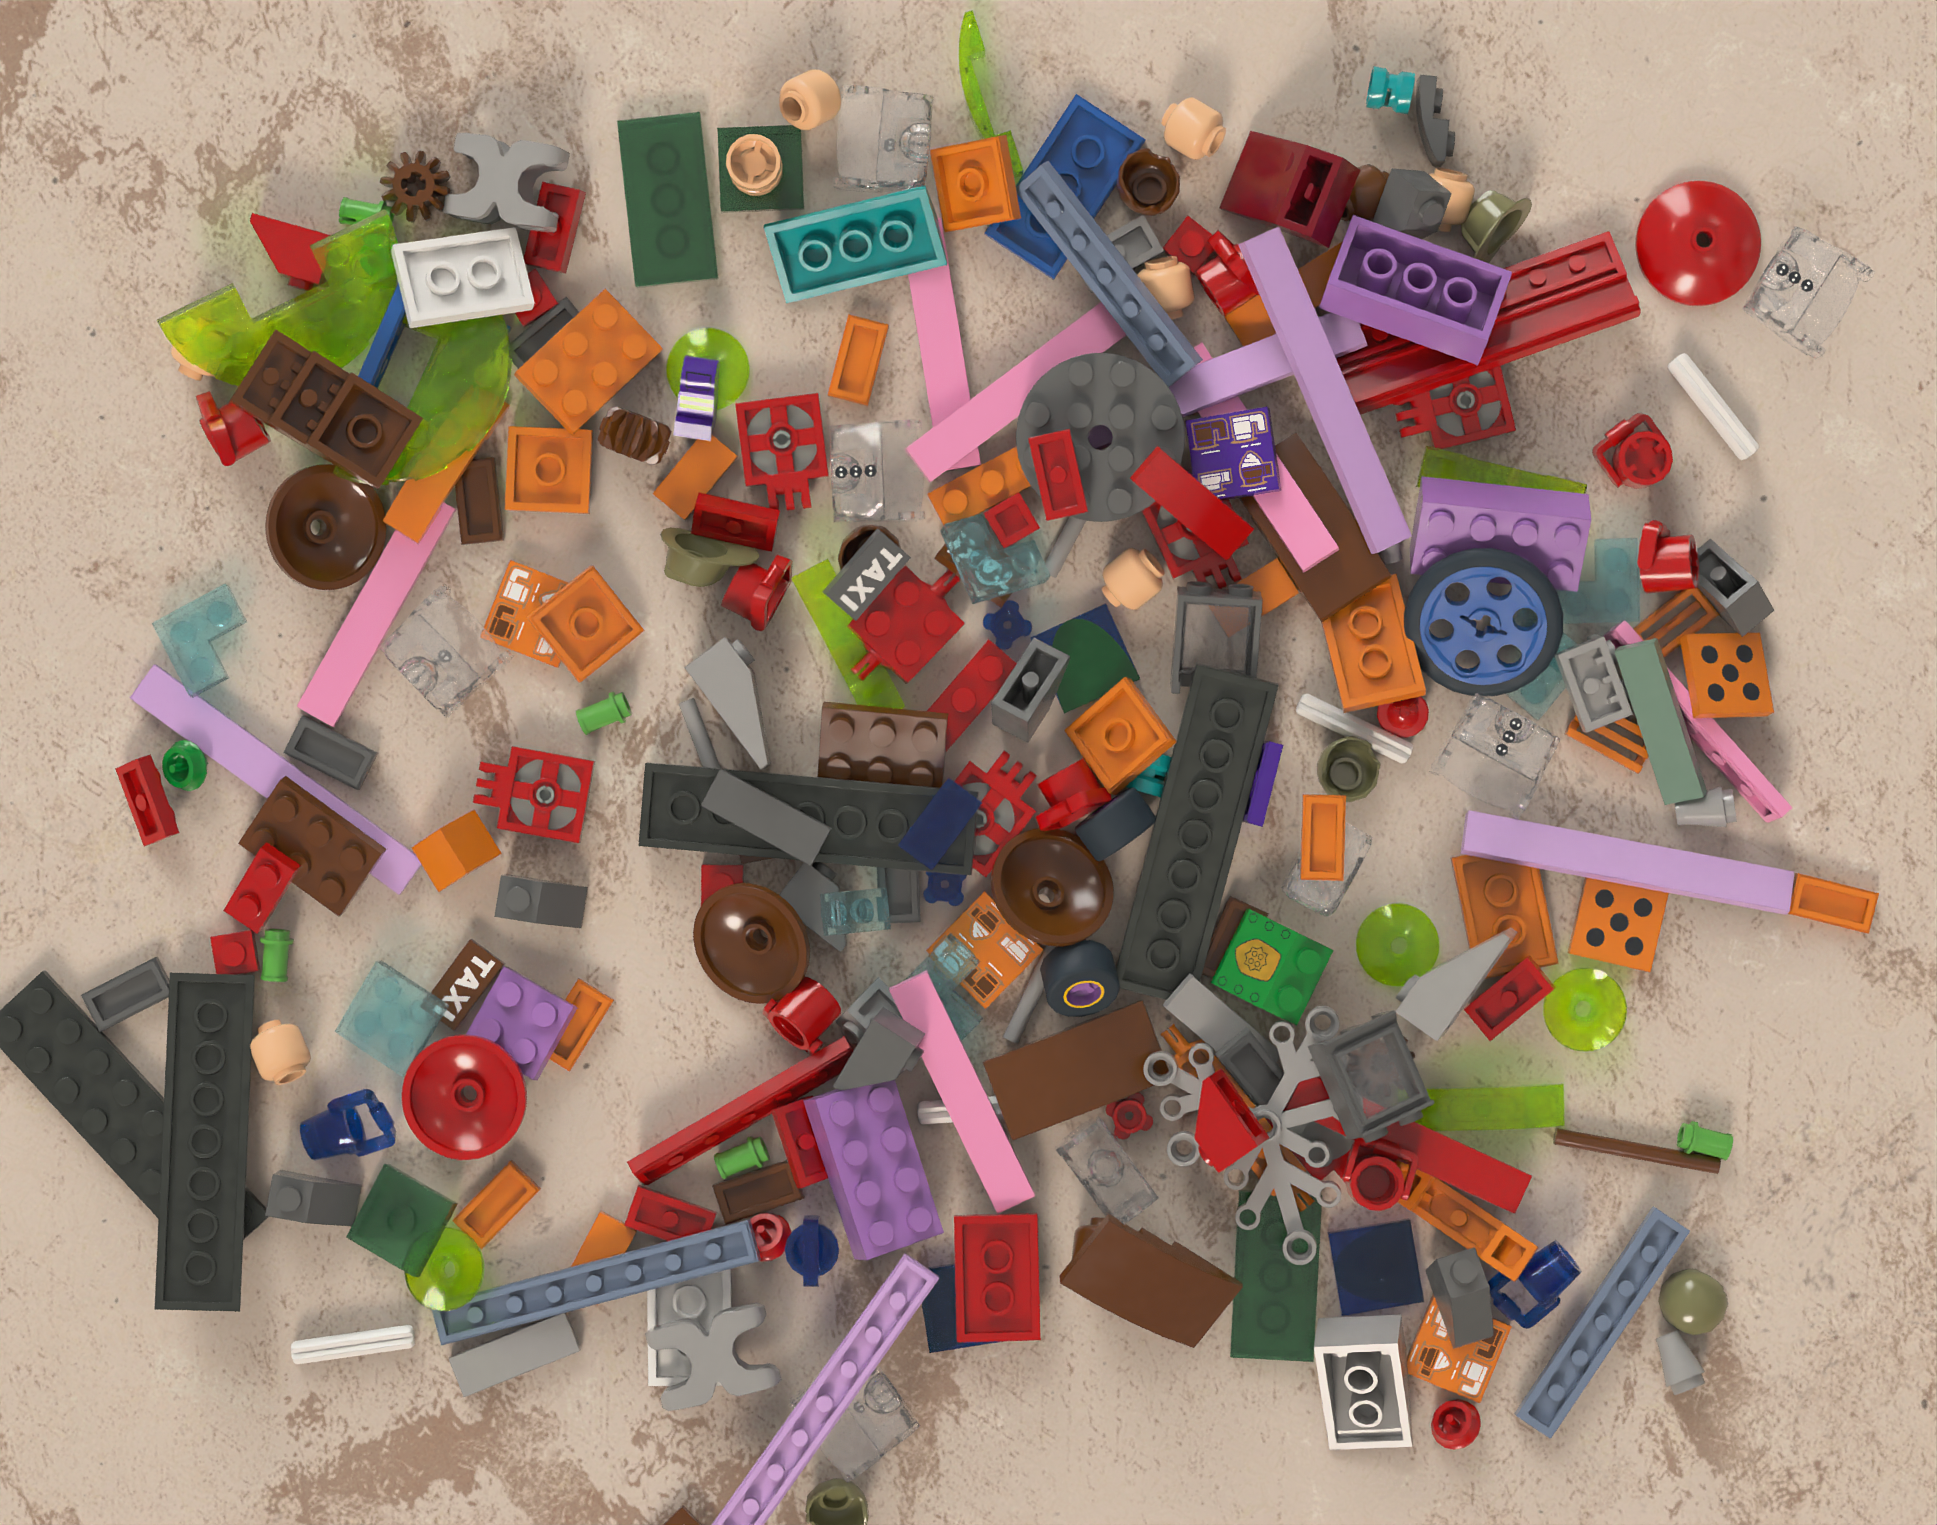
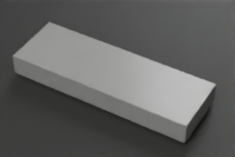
[1163,973,1280,1062]
[449,1312,581,1397]

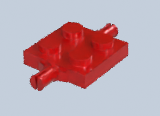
[847,565,965,684]

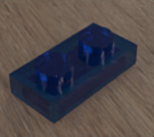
[898,777,983,870]

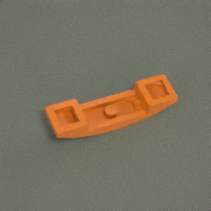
[1224,241,1343,347]
[383,383,510,544]
[1393,1160,1539,1282]

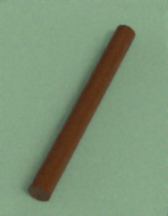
[1553,1128,1721,1174]

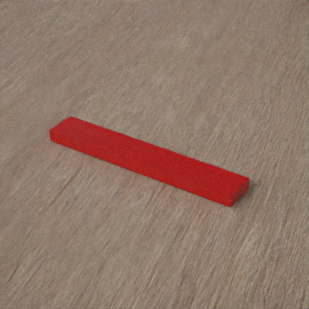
[627,1036,855,1186]
[1286,1077,1532,1214]

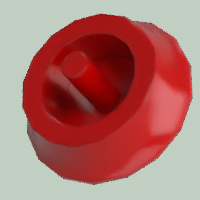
[1377,696,1429,738]
[750,1213,791,1262]
[1431,1399,1481,1450]

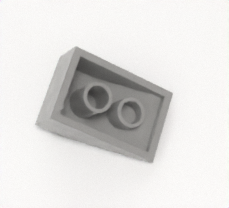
[684,637,771,769]
[1395,927,1518,1041]
[1314,1314,1413,1450]

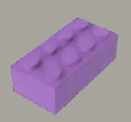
[1319,215,1512,365]
[1409,476,1591,592]
[803,1080,944,1260]

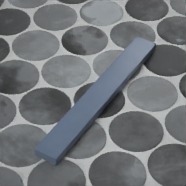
[430,1219,761,1346]

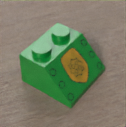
[1211,908,1334,1026]

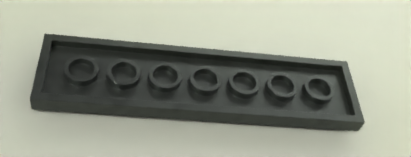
[1116,663,1279,1000]
[638,762,979,875]
[0,970,269,1240]
[154,972,255,1312]

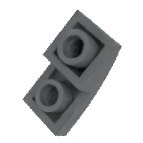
[1416,75,1455,167]

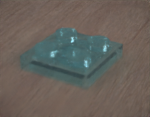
[335,960,449,1077]

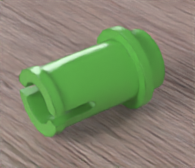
[339,197,394,234]
[576,692,632,735]
[260,929,294,982]
[1677,1121,1733,1160]
[714,1136,770,1179]

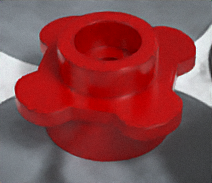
[1105,1092,1153,1140]

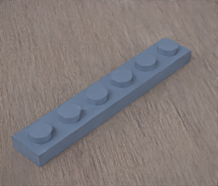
[1016,161,1203,387]
[1514,1206,1690,1439]

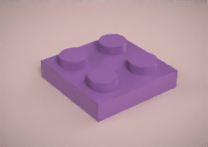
[466,966,578,1080]

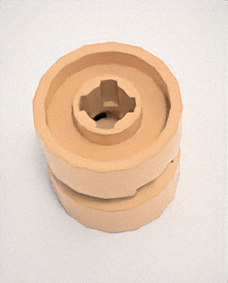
[726,134,783,196]

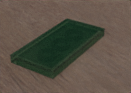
[617,112,719,288]
[1229,1190,1322,1362]

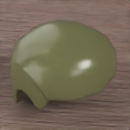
[1317,736,1381,802]
[1658,1269,1728,1336]
[805,1478,869,1525]

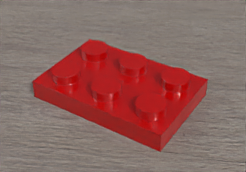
[954,1213,1041,1342]

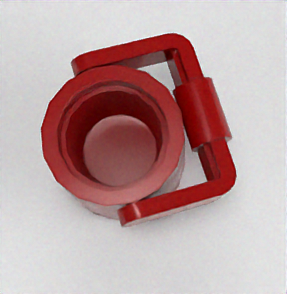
[1195,230,1260,317]
[195,391,271,466]
[1592,413,1673,489]
[1637,520,1700,593]
[721,555,792,631]
[1035,758,1111,831]
[763,976,841,1056]
[1342,1138,1419,1211]

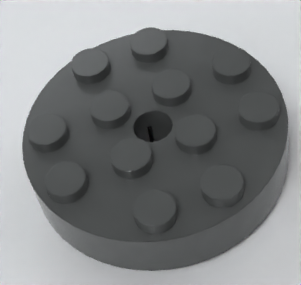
[1016,353,1185,522]

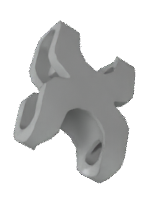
[442,133,570,232]
[645,1303,782,1411]

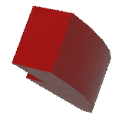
[1130,446,1254,561]

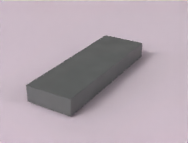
[700,768,832,866]

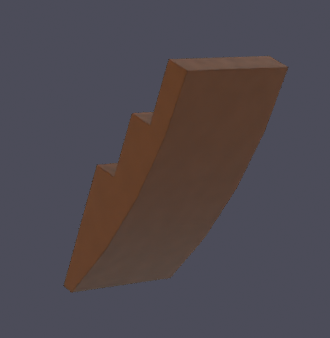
[229,329,423,490]
[1239,432,1392,623]
[983,1000,1169,1141]
[1059,1213,1243,1348]

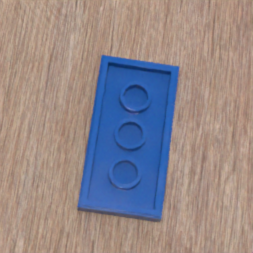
[984,94,1146,280]

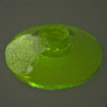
[666,328,750,410]
[1356,903,1439,987]
[1543,968,1627,1052]
[404,1227,484,1311]

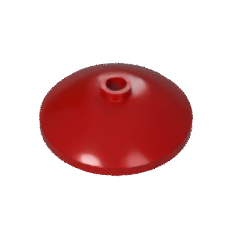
[1635,181,1761,306]
[402,1034,527,1160]

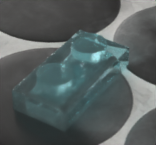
[820,888,891,936]

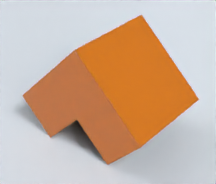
[412,809,502,892]

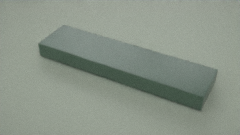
[1614,638,1707,805]

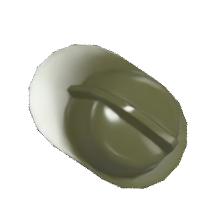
[1461,190,1532,263]
[660,527,760,587]

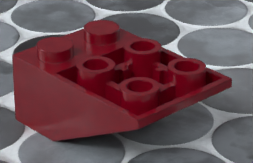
[1219,131,1361,248]

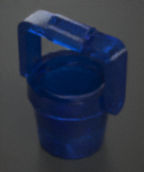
[300,1089,396,1161]
[785,1215,839,1287]
[1488,1240,1582,1329]

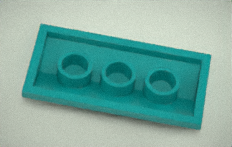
[763,185,947,304]

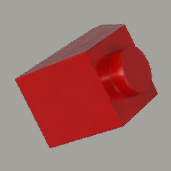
[250,213,338,292]
[1194,1068,1270,1173]

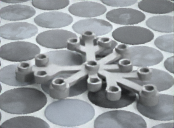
[1143,1006,1363,1265]

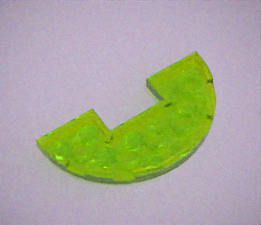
[157,209,398,386]
[333,314,512,485]

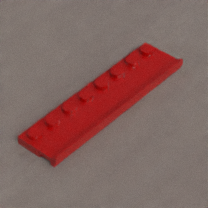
[1336,231,1641,415]

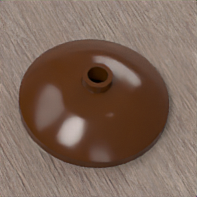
[265,464,386,590]
[991,828,1114,946]
[693,883,810,1004]

